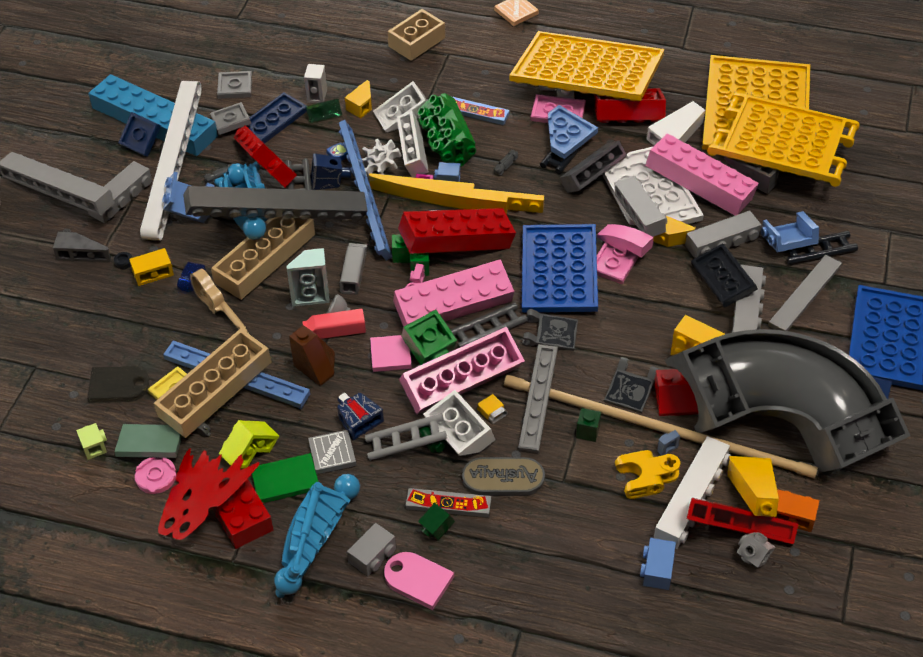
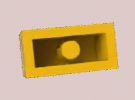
[129,248,174,286]

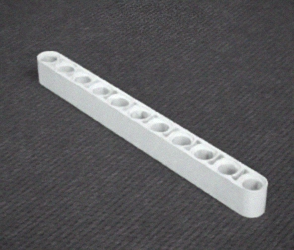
[140,81,202,240]

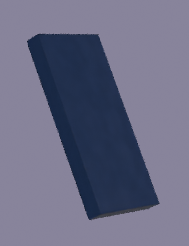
[237,92,308,144]

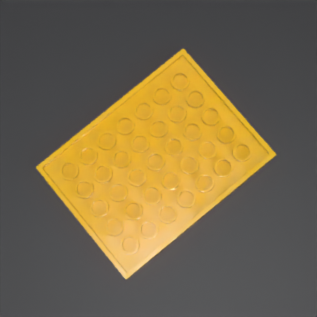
[509,31,664,101]
[702,55,810,150]

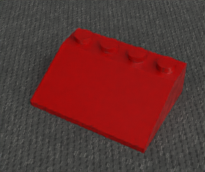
[594,88,666,123]

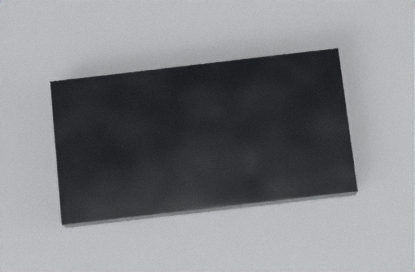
[691,243,758,308]

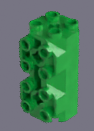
[417,93,476,167]

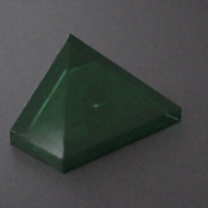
[306,99,342,123]

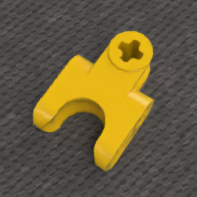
[615,450,680,499]

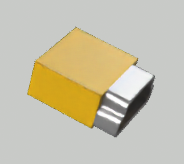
[477,394,508,424]

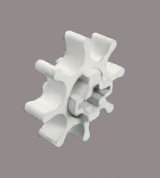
[362,139,402,177]

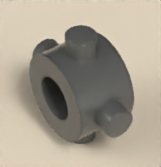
[196,423,211,437]

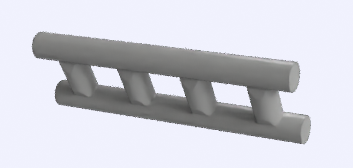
[365,413,447,461]

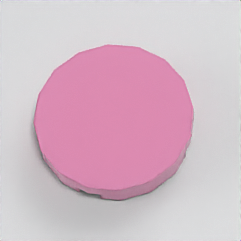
[135,457,176,494]

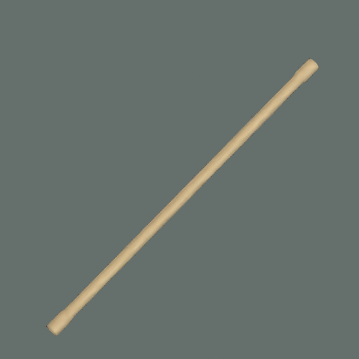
[504,374,818,479]

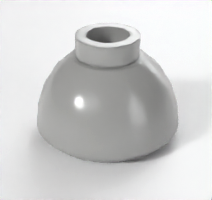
[327,294,350,313]

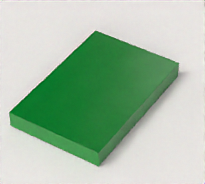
[252,453,318,503]

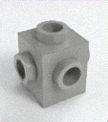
[737,532,776,567]

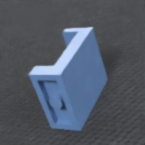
[761,211,819,252]

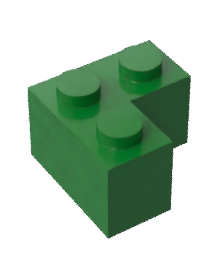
[392,234,429,276]

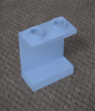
[162,171,214,223]

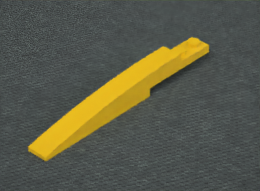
[369,173,544,215]

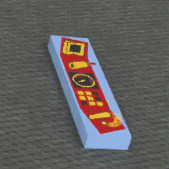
[453,97,509,125]

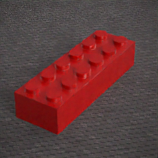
[398,208,516,254]

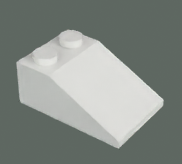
[373,81,427,132]

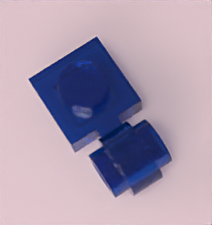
[177,262,206,292]

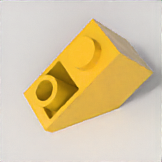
[345,80,372,119]

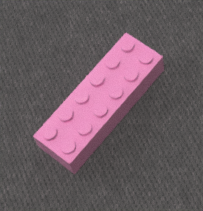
[645,134,759,216]
[393,259,514,327]
[399,327,525,414]

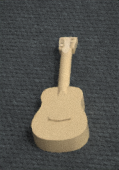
[190,268,249,334]

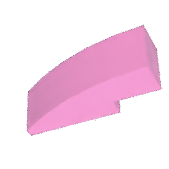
[597,224,653,258]

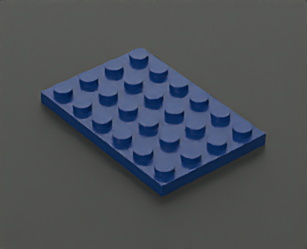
[522,224,598,312]
[849,285,923,390]

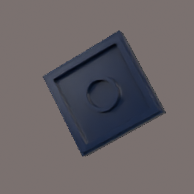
[118,112,161,157]

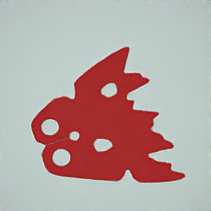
[158,449,260,540]

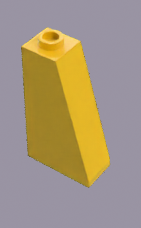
[727,456,779,517]

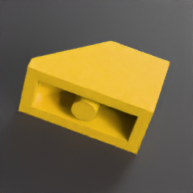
[653,216,696,247]

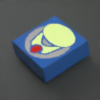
[326,142,348,160]

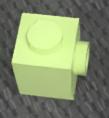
[76,423,107,460]

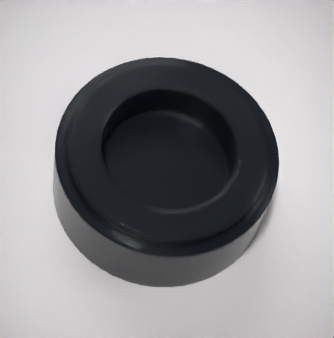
[114,252,132,270]

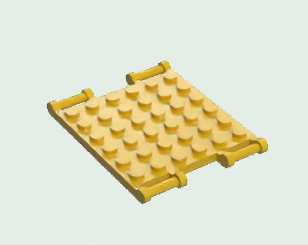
[707,92,860,187]

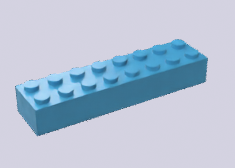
[88,74,218,156]

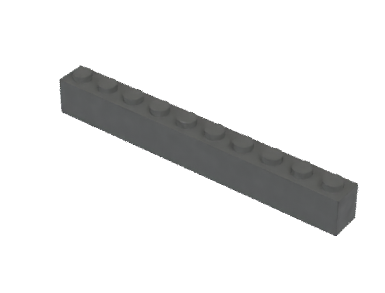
[183,186,368,221]

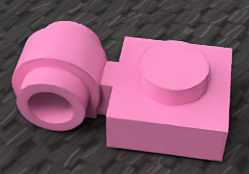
[405,264,425,288]

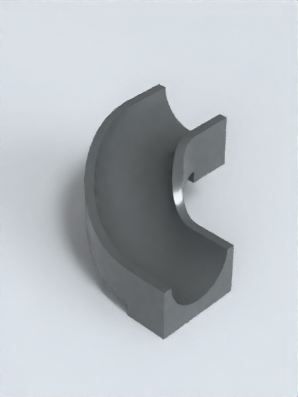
[665,329,910,473]

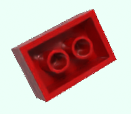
[211,478,274,549]

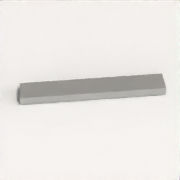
[768,255,842,331]
[518,344,558,453]

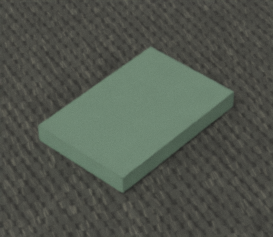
[115,424,182,458]

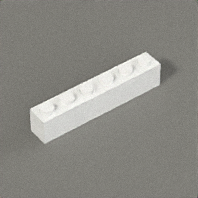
[654,436,731,549]

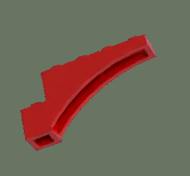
[234,125,297,187]
[686,497,799,544]

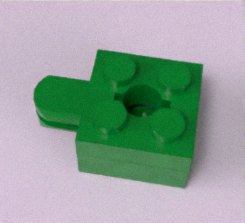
[401,310,457,365]

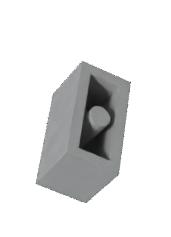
[347,523,396,576]

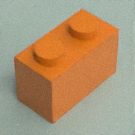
[776,489,820,532]

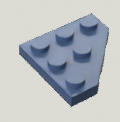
[548,105,598,159]

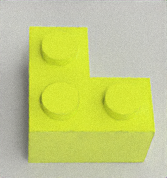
[219,420,279,468]

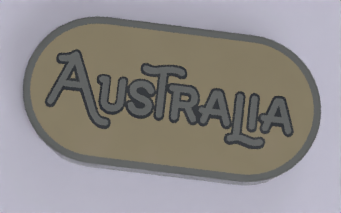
[462,457,545,496]

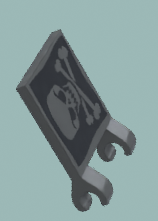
[522,309,578,351]
[604,357,658,414]

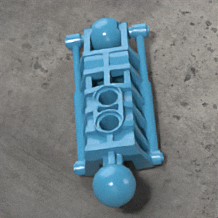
[214,161,267,240]
[274,474,360,598]

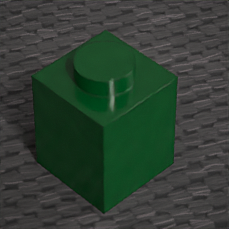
[576,408,601,442]
[418,503,455,540]

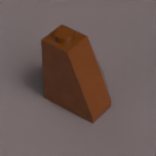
[289,325,335,386]

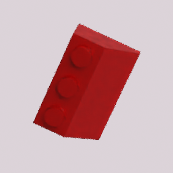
[654,369,699,416]

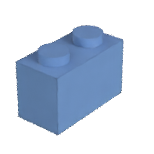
[640,538,676,590]

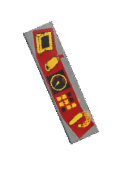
[406,488,491,518]

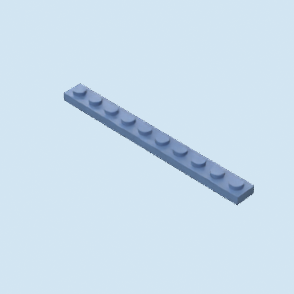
[339,120,392,261]

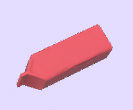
[302,309,366,339]

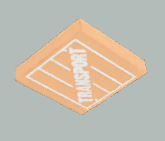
[494,0,539,26]

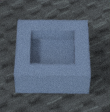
[657,430,680,456]

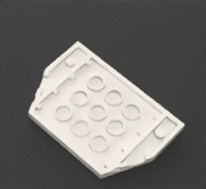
[603,146,704,225]

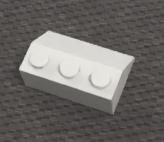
[423,390,495,456]

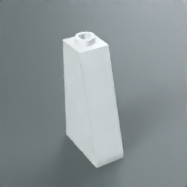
[647,101,705,146]

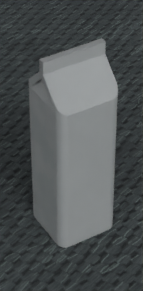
[340,243,367,295]

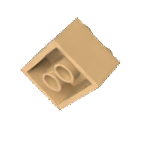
[388,9,445,61]

